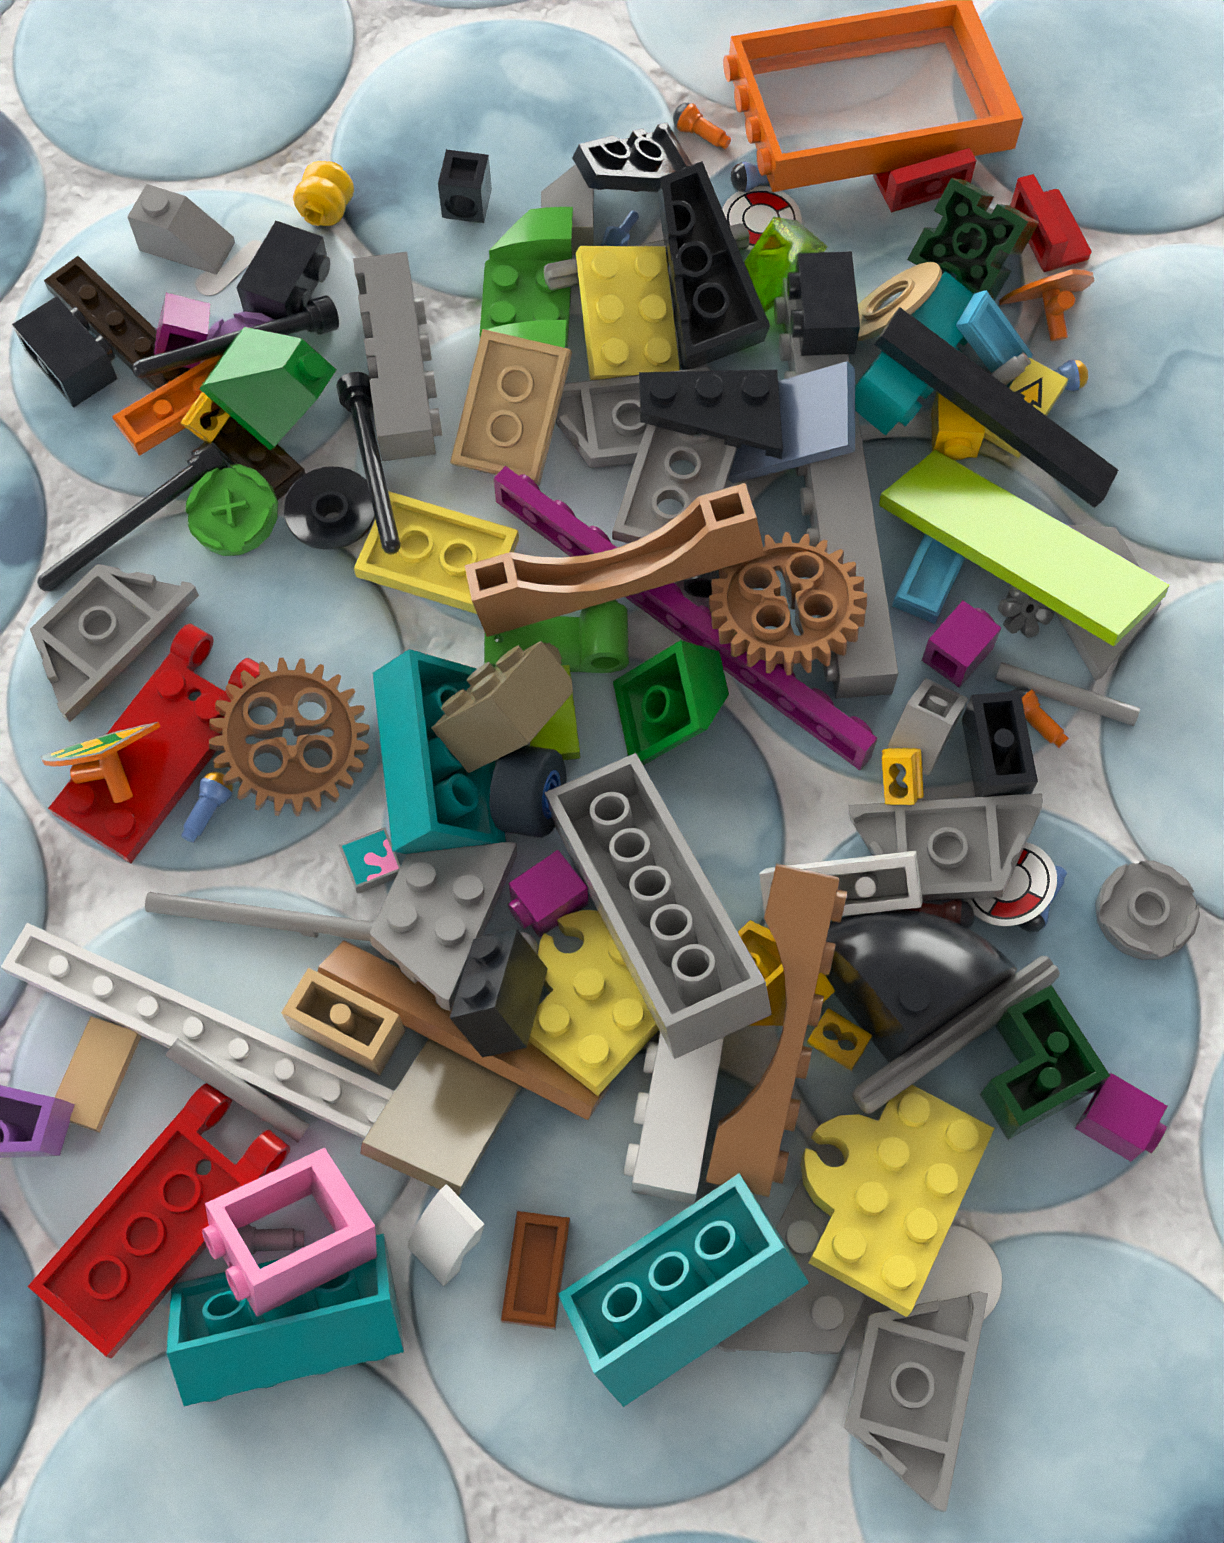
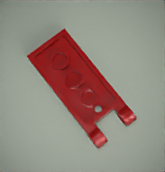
[48,623,259,864]
[27,1083,290,1359]

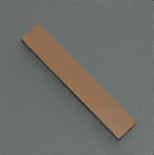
[317,940,611,1120]

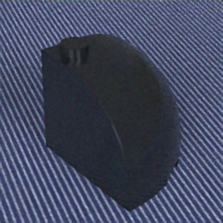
[825,909,1017,1063]

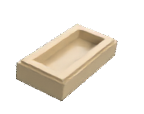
[55,1016,141,1133]

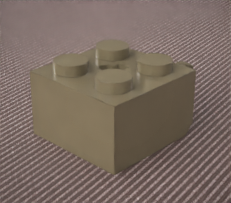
[431,641,573,773]

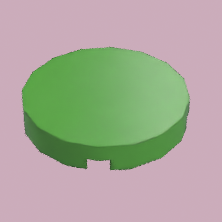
[186,464,278,556]

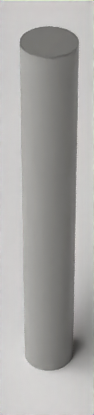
[995,662,1140,726]
[165,1038,310,1142]

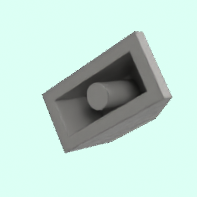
[541,164,594,255]
[127,184,235,274]
[886,678,969,776]

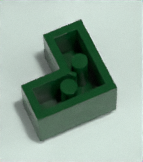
[980,985,1110,1140]

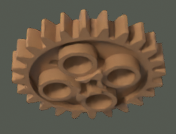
[709,532,867,675]
[209,658,370,816]

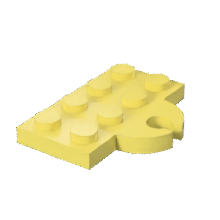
[529,910,659,1096]
[800,1085,995,1317]

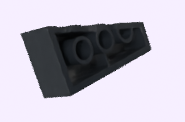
[657,161,770,370]

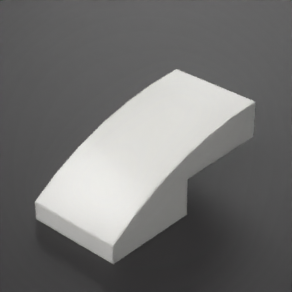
[408,1184,484,1286]

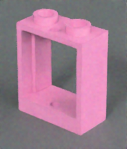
[202,1148,377,1317]

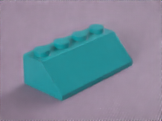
[373,649,506,854]
[558,1173,809,1407]
[166,1233,404,1407]

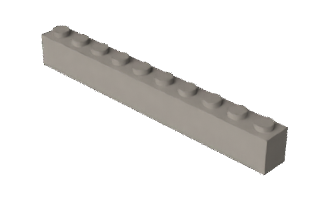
[774,278,899,699]

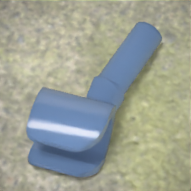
[600,211,639,246]

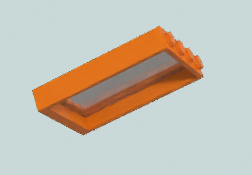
[723,0,1024,192]

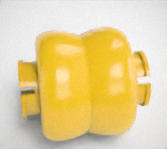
[293,161,354,226]

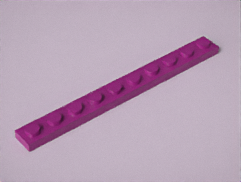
[493,466,877,770]

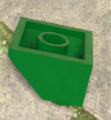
[199,327,337,450]
[613,640,729,766]

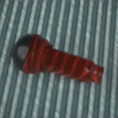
[902,899,974,929]

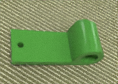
[484,600,629,673]

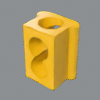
[180,392,230,444]
[882,748,924,805]
[807,1008,873,1071]

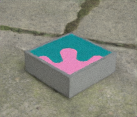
[339,827,401,894]

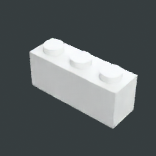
[759,851,923,925]
[624,1033,724,1204]

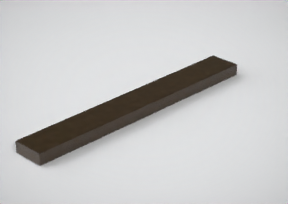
[44,256,306,500]

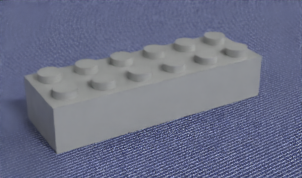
[545,753,772,1059]

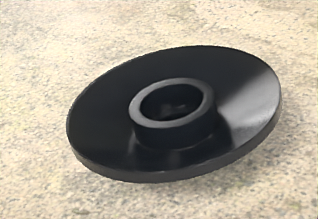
[283,466,375,550]

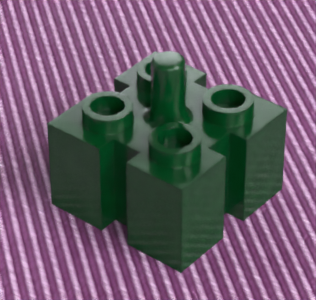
[907,178,1039,301]

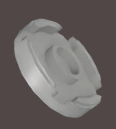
[1095,861,1200,960]

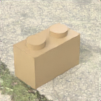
[281,968,405,1076]

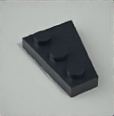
[572,122,692,192]
[639,369,783,459]

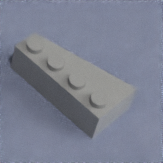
[353,252,442,461]

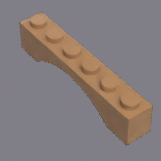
[464,483,765,637]
[705,864,847,1197]

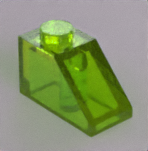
[744,217,828,312]

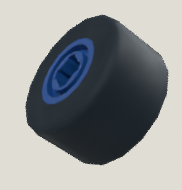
[489,745,567,838]

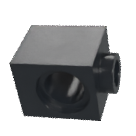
[438,149,492,223]

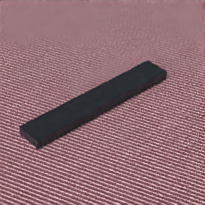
[874,307,1119,508]

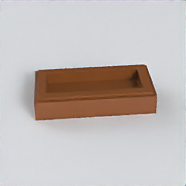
[501,1211,570,1330]

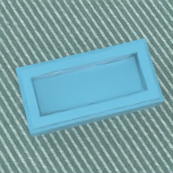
[956,290,1033,388]
[892,534,966,624]

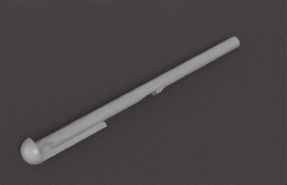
[145,892,539,954]

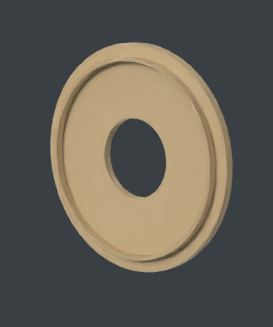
[858,262,942,341]

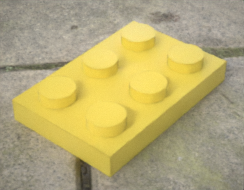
[576,246,680,381]
[354,491,519,614]

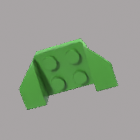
[479,207,573,348]

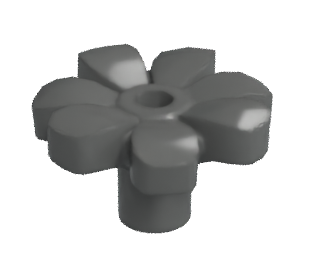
[998,586,1054,638]

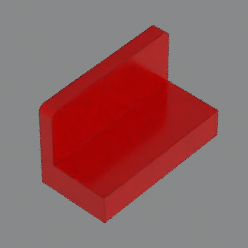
[873,148,977,213]
[1010,174,1092,272]

